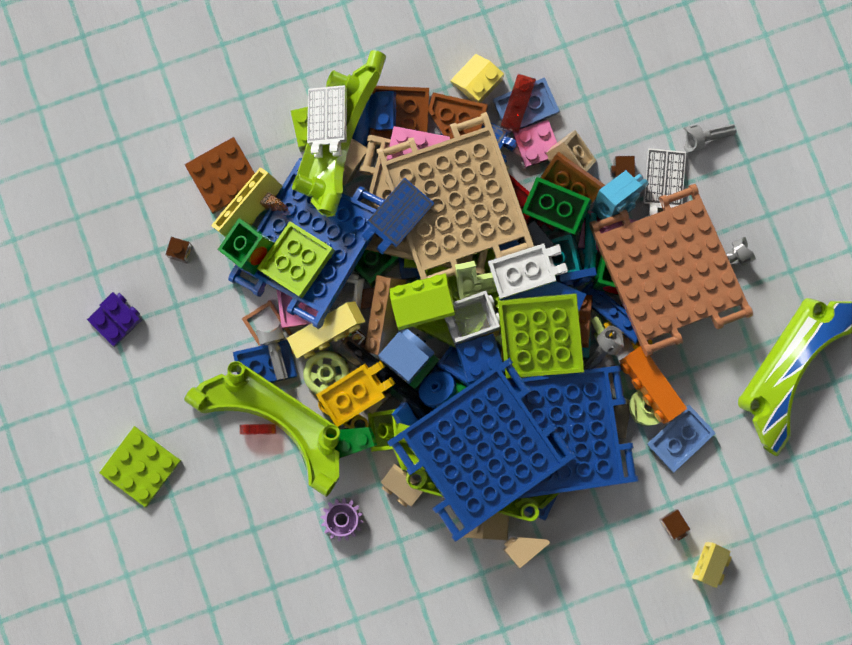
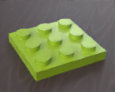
[257,221,335,298]
[99,426,181,507]

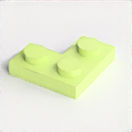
[455,261,497,299]

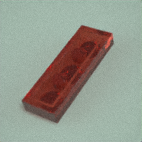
[500,74,536,133]

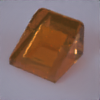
[260,192,288,211]

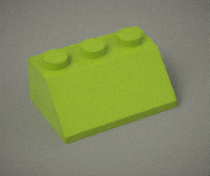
[390,273,455,330]

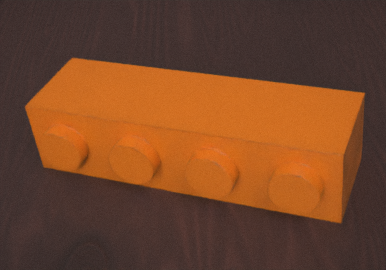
[619,346,687,424]

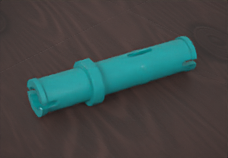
[583,213,598,269]

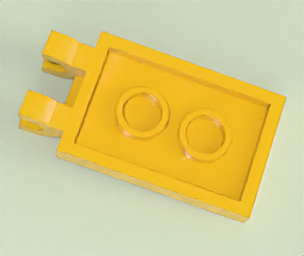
[316,361,396,427]

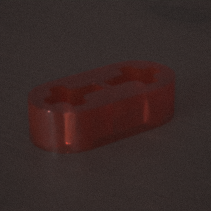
[239,424,276,435]

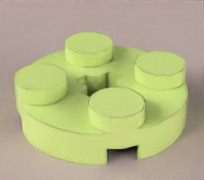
[629,390,660,426]

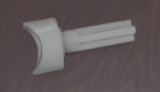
[683,124,737,153]
[726,237,756,266]
[256,324,288,380]
[584,326,624,370]

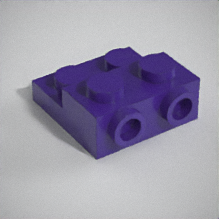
[87,292,142,347]

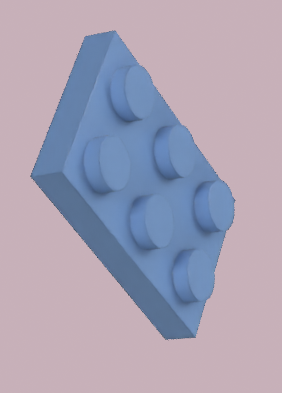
[493,77,560,134]
[646,405,716,473]

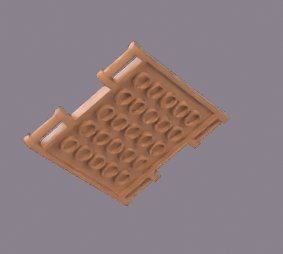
[589,184,753,357]

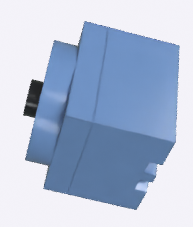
[378,328,434,384]

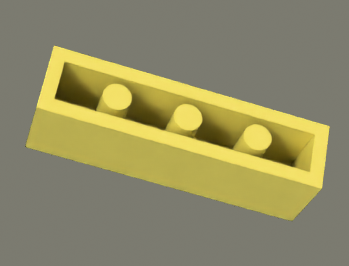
[211,168,283,238]
[287,301,365,359]

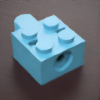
[591,170,648,220]

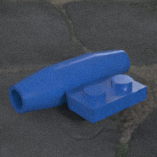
[352,91,396,148]

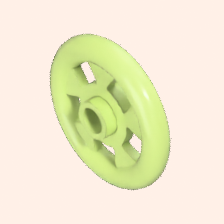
[303,351,349,394]

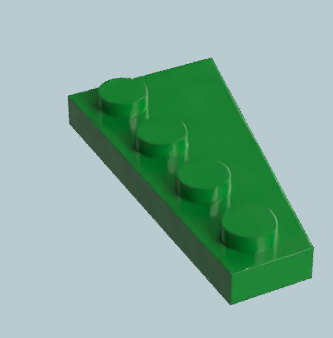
[301,427,377,470]

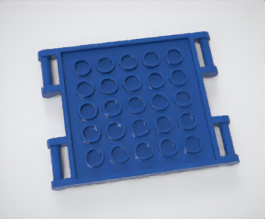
[228,158,385,329]
[387,358,576,542]
[508,365,639,499]

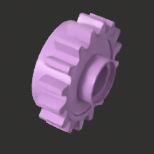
[320,498,363,541]

